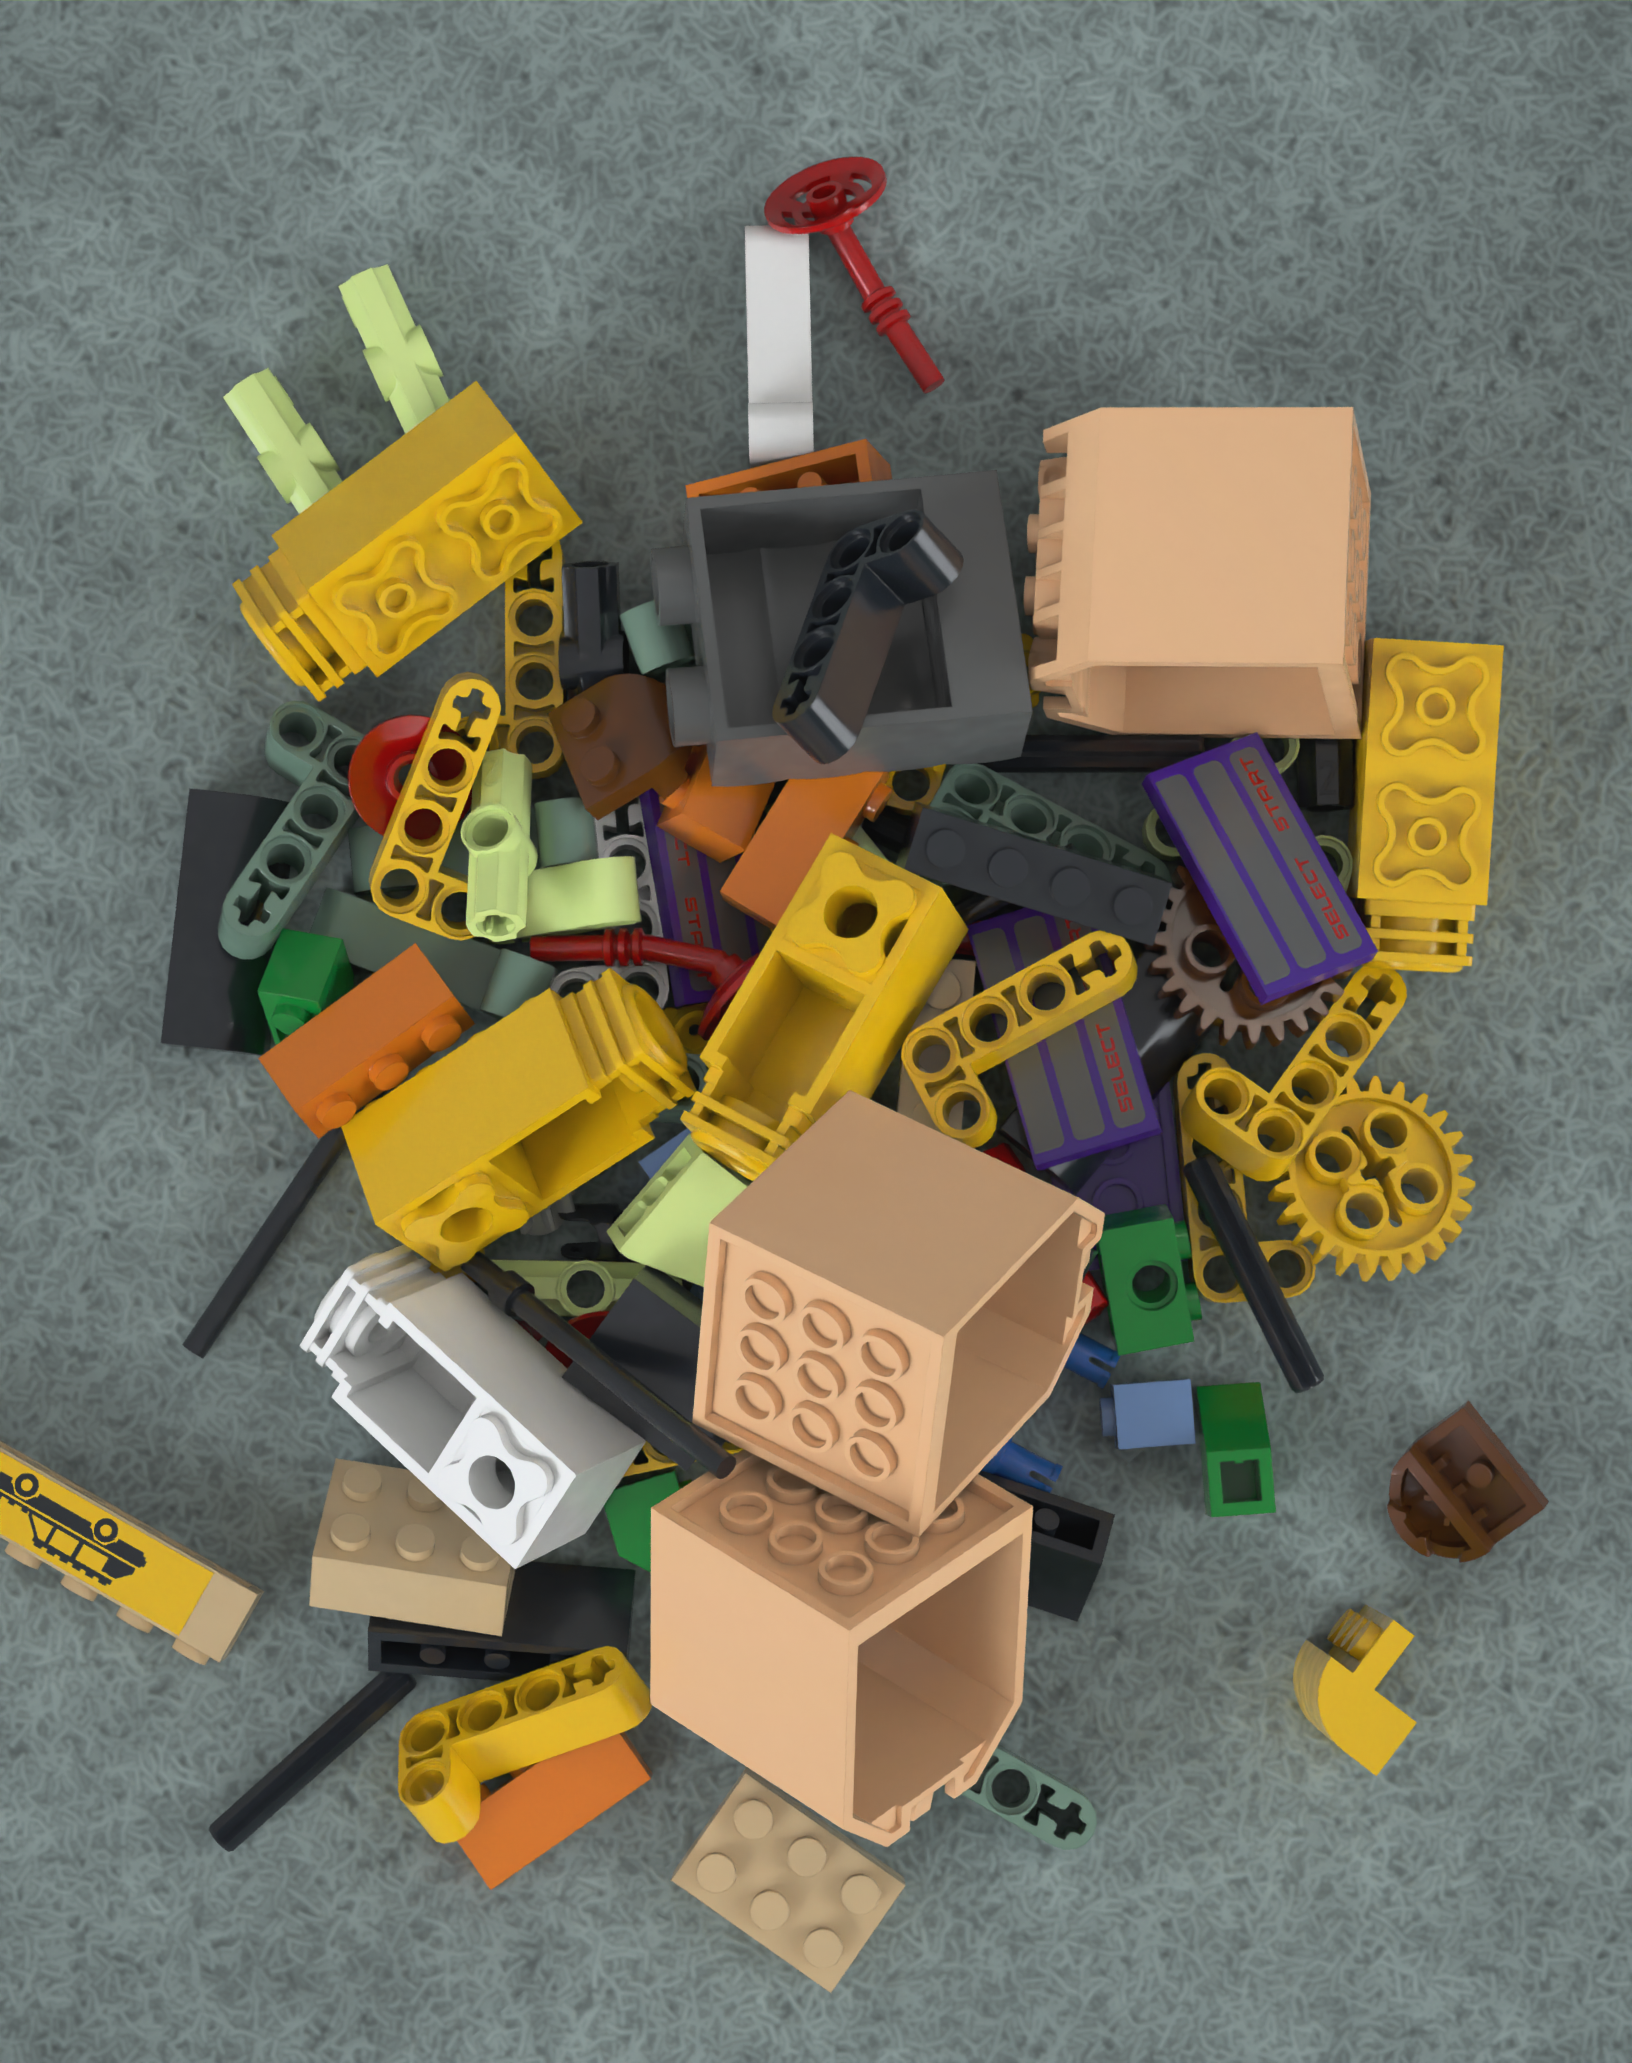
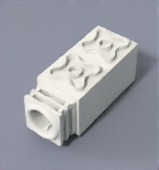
[300,1244,646,1569]

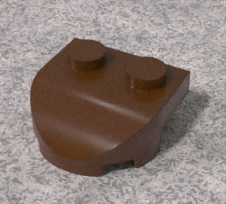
[547,674,701,821]
[1387,1400,1549,1562]

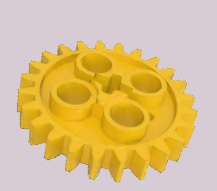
[1268,1076,1475,1282]

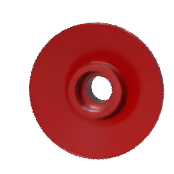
[348,714,472,840]

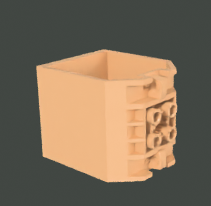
[1024,407,1371,739]
[692,1090,1105,1538]
[650,1449,1033,1847]

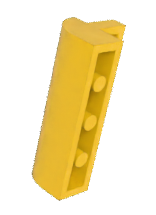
[1293,1604,1417,1776]

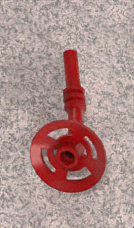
[764,157,945,394]
[530,928,761,1041]

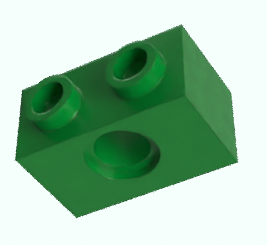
[1095,1204,1202,1356]

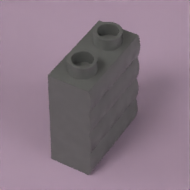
[651,470,1033,787]

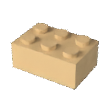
[309,1458,515,1636]
[671,1767,905,1993]

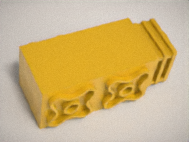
[232,381,583,702]
[1346,638,1504,973]
[680,833,969,1181]
[341,968,696,1272]

